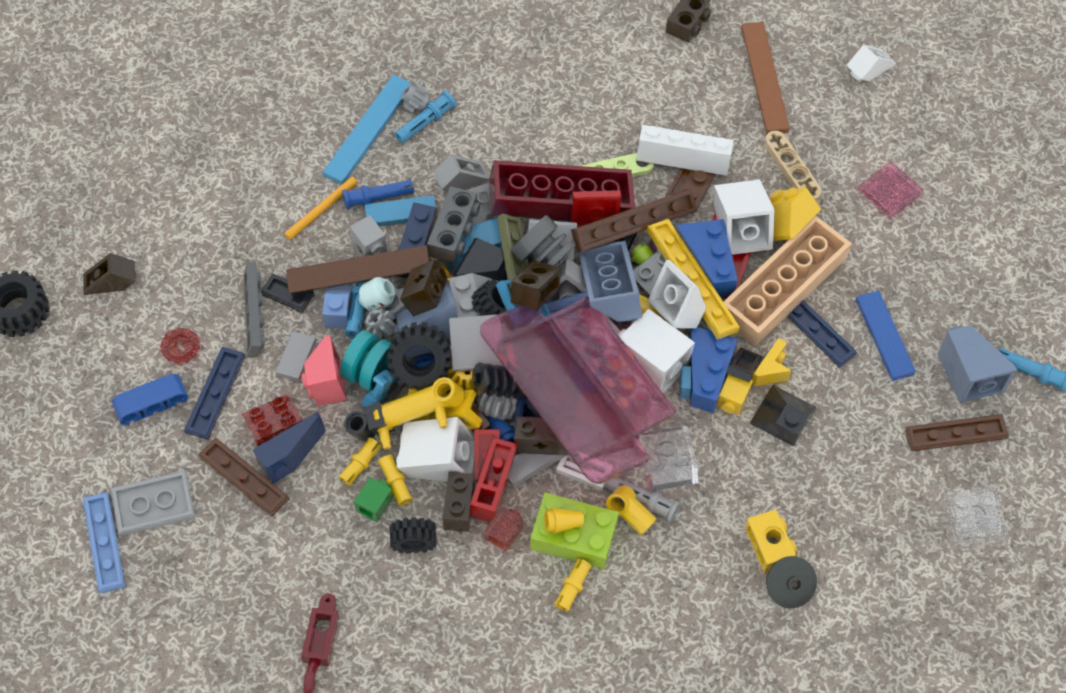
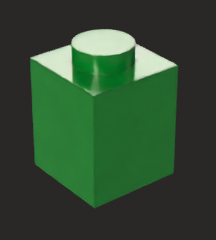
[354,477,393,522]

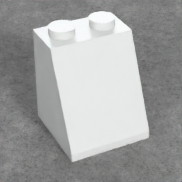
[714,180,774,255]
[615,309,695,400]
[396,417,474,482]

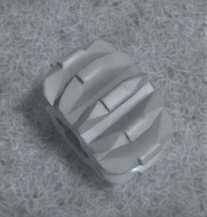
[476,392,517,420]

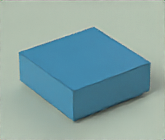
[679,366,691,399]

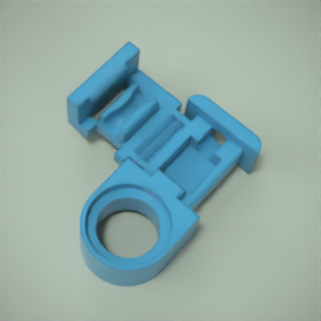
[361,369,398,410]

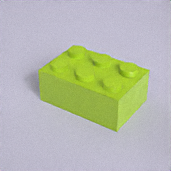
[530,492,619,569]

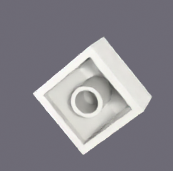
[648,260,706,328]

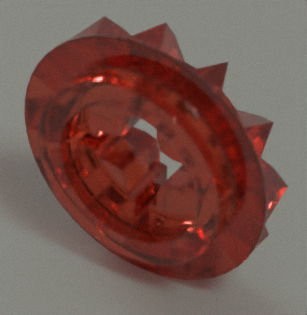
[160,328,200,365]

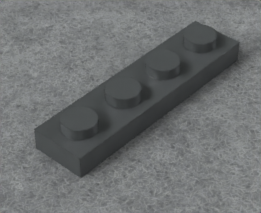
[243,262,265,358]

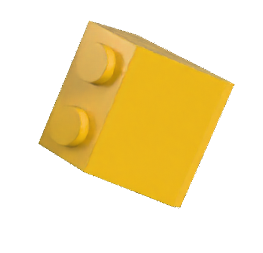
[769,187,821,241]

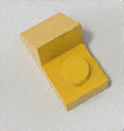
[752,338,791,386]

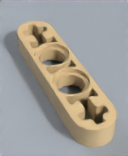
[765,131,821,202]

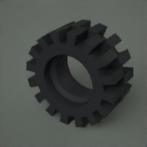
[471,279,510,327]
[389,517,437,554]

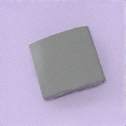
[449,314,503,372]

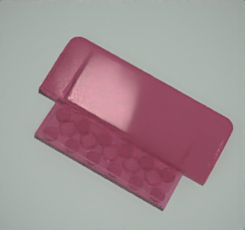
[480,296,676,484]

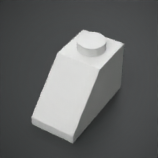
[847,45,896,81]

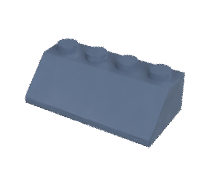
[579,241,642,322]

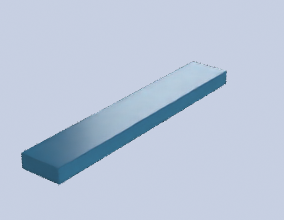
[323,75,413,185]

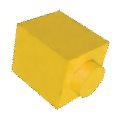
[717,374,753,415]

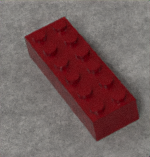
[489,160,635,220]

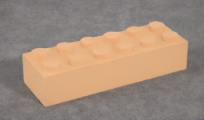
[724,215,852,347]

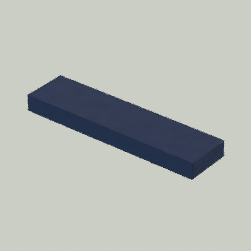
[787,300,857,368]
[184,347,245,440]

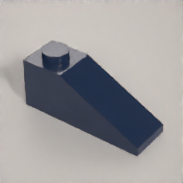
[253,412,326,483]

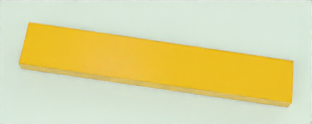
[647,219,740,340]

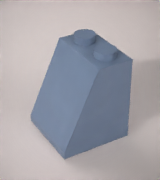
[394,282,458,358]
[938,325,1017,403]

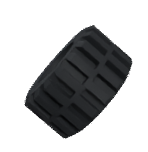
[0,270,50,337]
[387,322,452,390]

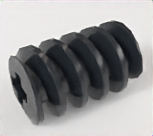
[472,363,529,400]

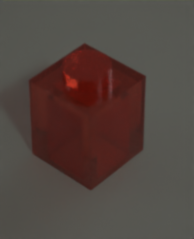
[485,507,523,552]

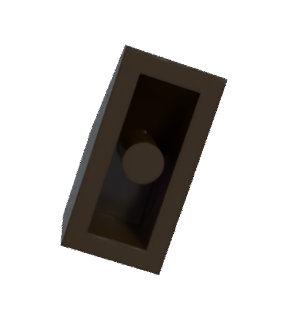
[83,253,136,295]

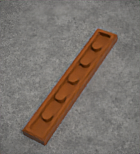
[741,22,790,135]

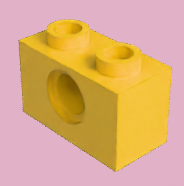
[745,509,797,573]

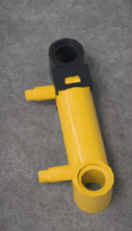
[344,377,465,450]

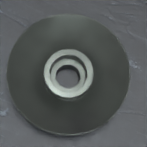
[766,556,817,608]

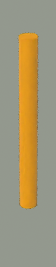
[284,177,358,240]

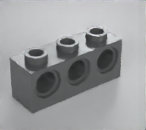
[427,186,480,264]

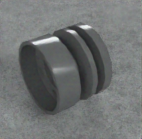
[511,215,575,267]

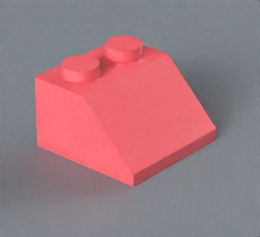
[302,335,347,406]

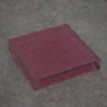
[858,161,924,219]

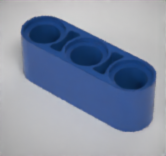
[112,374,188,425]

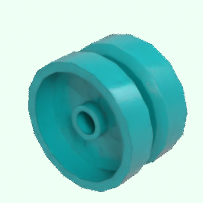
[340,330,391,392]

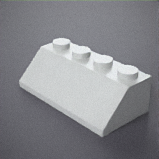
[636,125,733,176]

